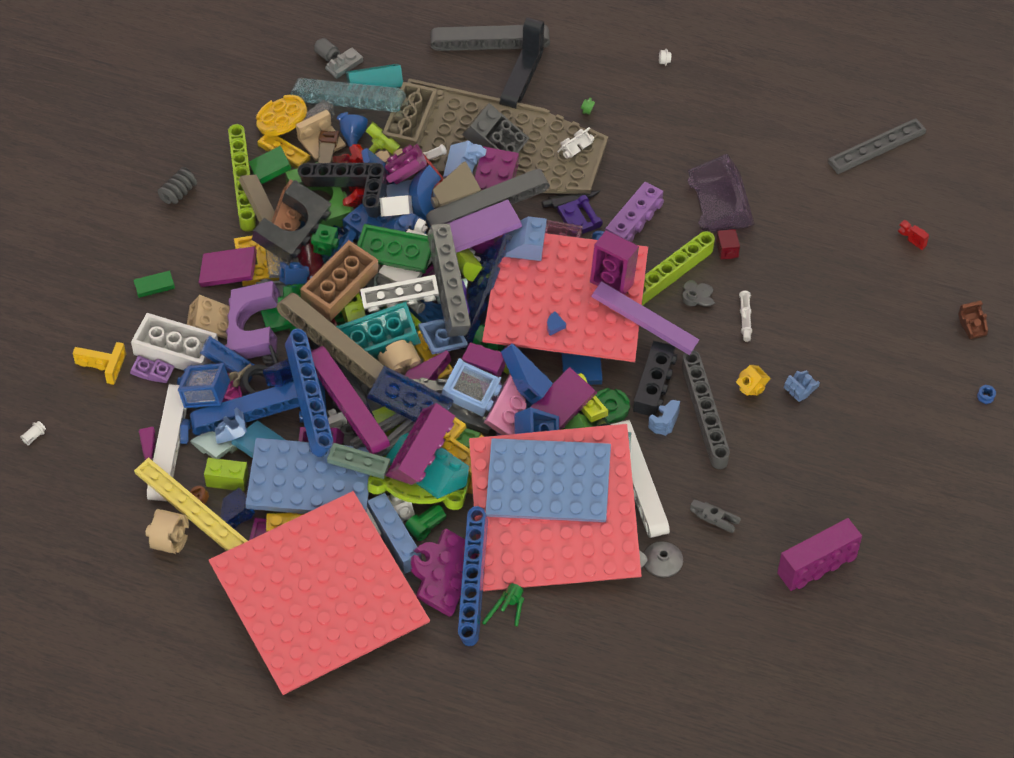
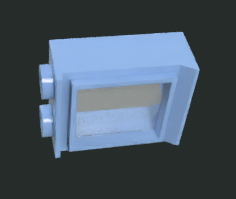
[441,358,502,417]

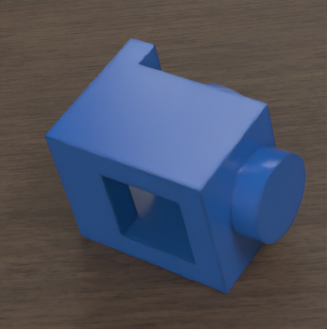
[279,262,309,285]

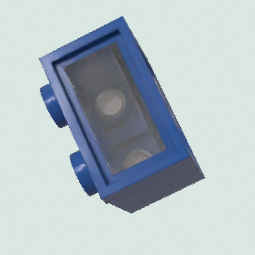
[178,363,230,408]

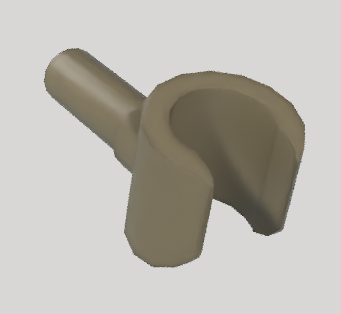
[229,364,252,387]

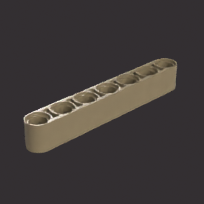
[277,293,389,389]

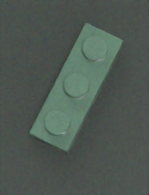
[327,443,390,479]

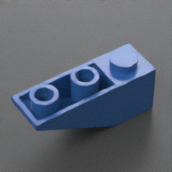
[501,343,553,405]

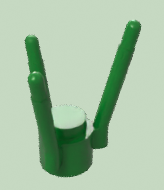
[482,583,524,626]

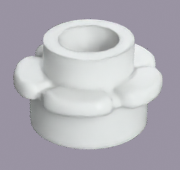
[659,49,671,66]

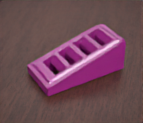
[139,427,156,461]

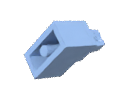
[443,141,487,178]

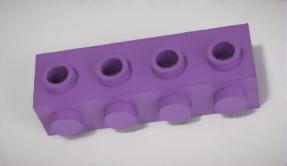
[605,182,664,242]

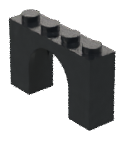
[251,180,331,264]

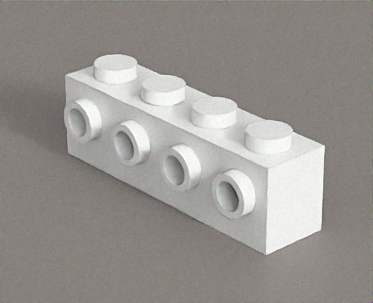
[360,275,439,313]

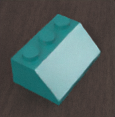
[345,64,403,97]

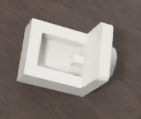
[387,494,415,522]

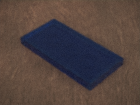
[367,366,454,422]

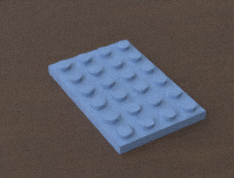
[246,438,370,514]
[485,438,611,522]

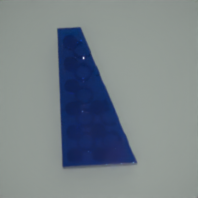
[460,233,512,350]

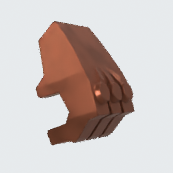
[958,300,988,339]

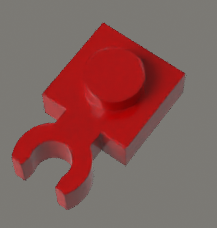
[898,220,929,250]

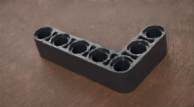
[499,17,544,109]
[297,163,388,218]

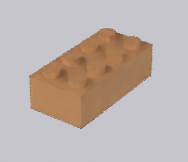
[301,240,378,321]

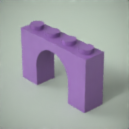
[225,281,280,359]

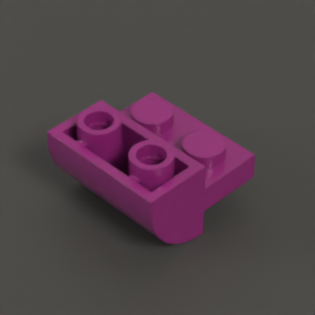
[384,144,427,185]

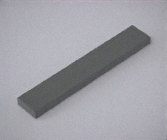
[828,118,926,174]

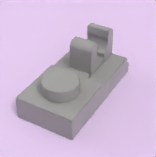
[325,48,363,79]

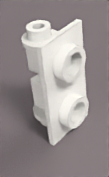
[557,127,594,158]

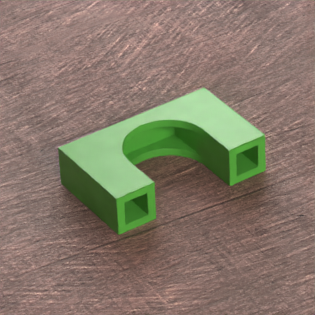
[285,162,354,234]

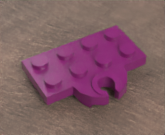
[411,528,477,617]

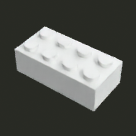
[131,313,218,370]

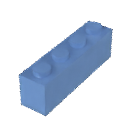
[367,493,422,574]

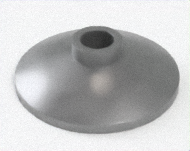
[644,542,683,578]

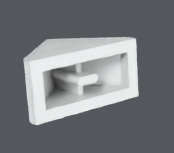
[380,195,413,217]

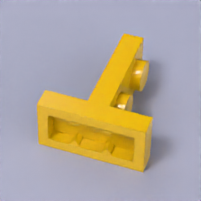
[73,342,126,385]

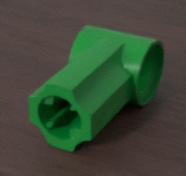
[405,504,446,541]

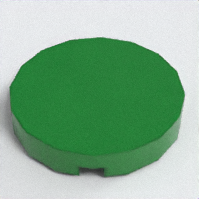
[595,388,630,423]

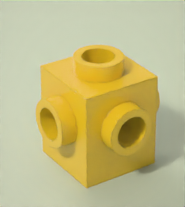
[736,365,771,396]

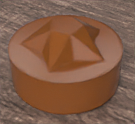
[190,486,209,504]

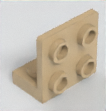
[296,110,346,161]
[187,295,230,339]

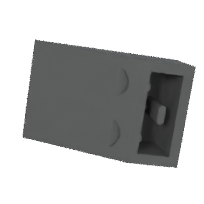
[462,103,529,153]

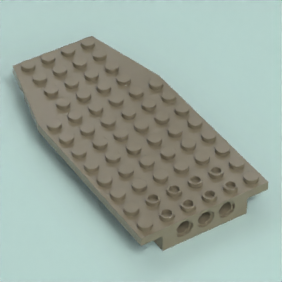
[379,78,608,194]

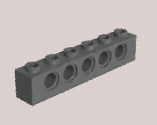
[427,223,471,337]

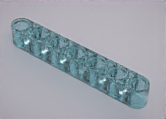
[290,78,406,112]

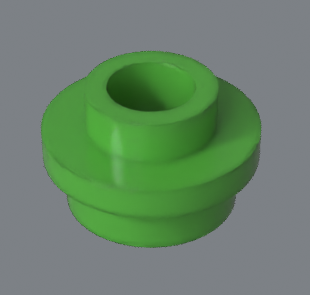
[580,98,595,114]

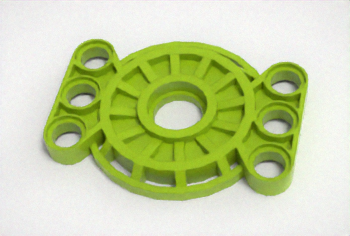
[367,455,471,510]

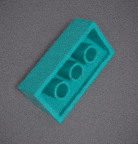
[336,302,421,359]
[385,432,469,499]

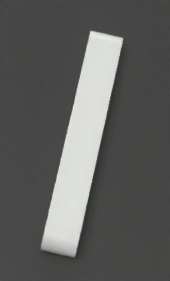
[147,384,187,501]
[611,420,670,538]

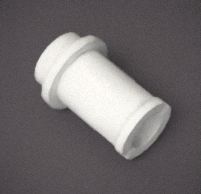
[20,421,46,446]

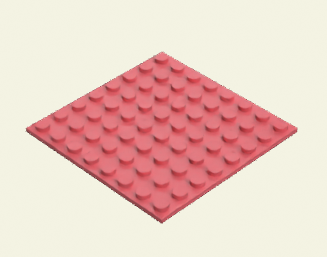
[482,233,648,362]
[469,424,642,591]
[208,491,430,695]

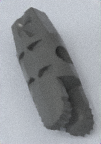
[690,499,741,533]

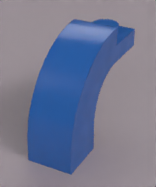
[409,165,442,228]

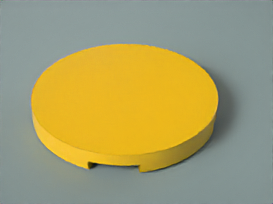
[256,95,307,136]

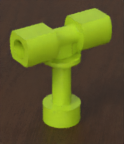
[366,122,400,155]

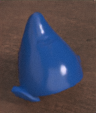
[337,112,368,147]

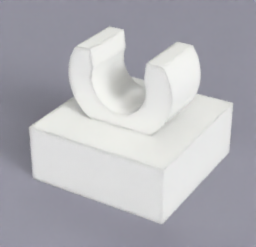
[327,408,347,430]

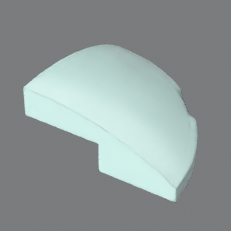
[190,431,238,459]

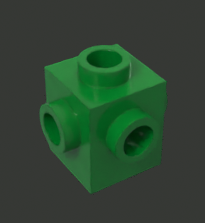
[311,224,339,256]

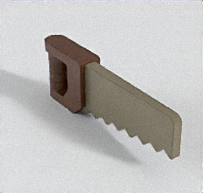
[318,130,340,163]

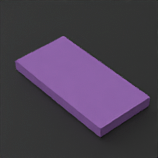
[447,200,522,253]

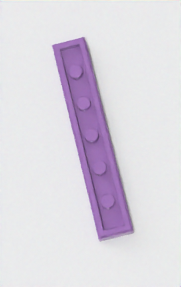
[591,281,699,355]

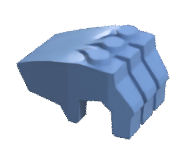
[784,370,820,402]
[648,400,680,436]
[215,408,247,444]

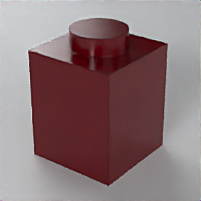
[716,229,740,260]

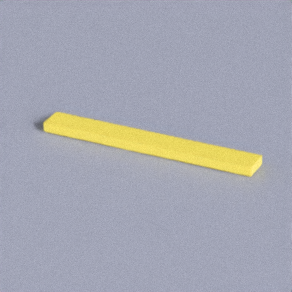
[134,458,247,551]

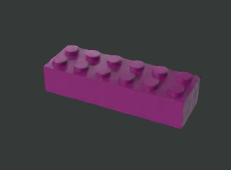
[470,146,519,256]

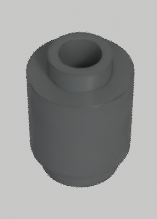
[314,38,340,61]

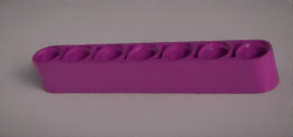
[311,346,390,454]

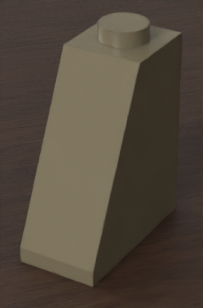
[431,161,481,208]

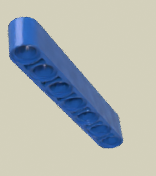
[285,329,333,457]
[190,381,310,436]
[458,506,488,646]

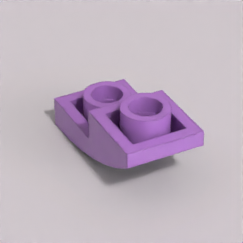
[130,355,175,383]

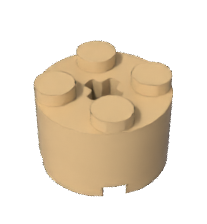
[378,340,422,376]
[146,509,189,554]

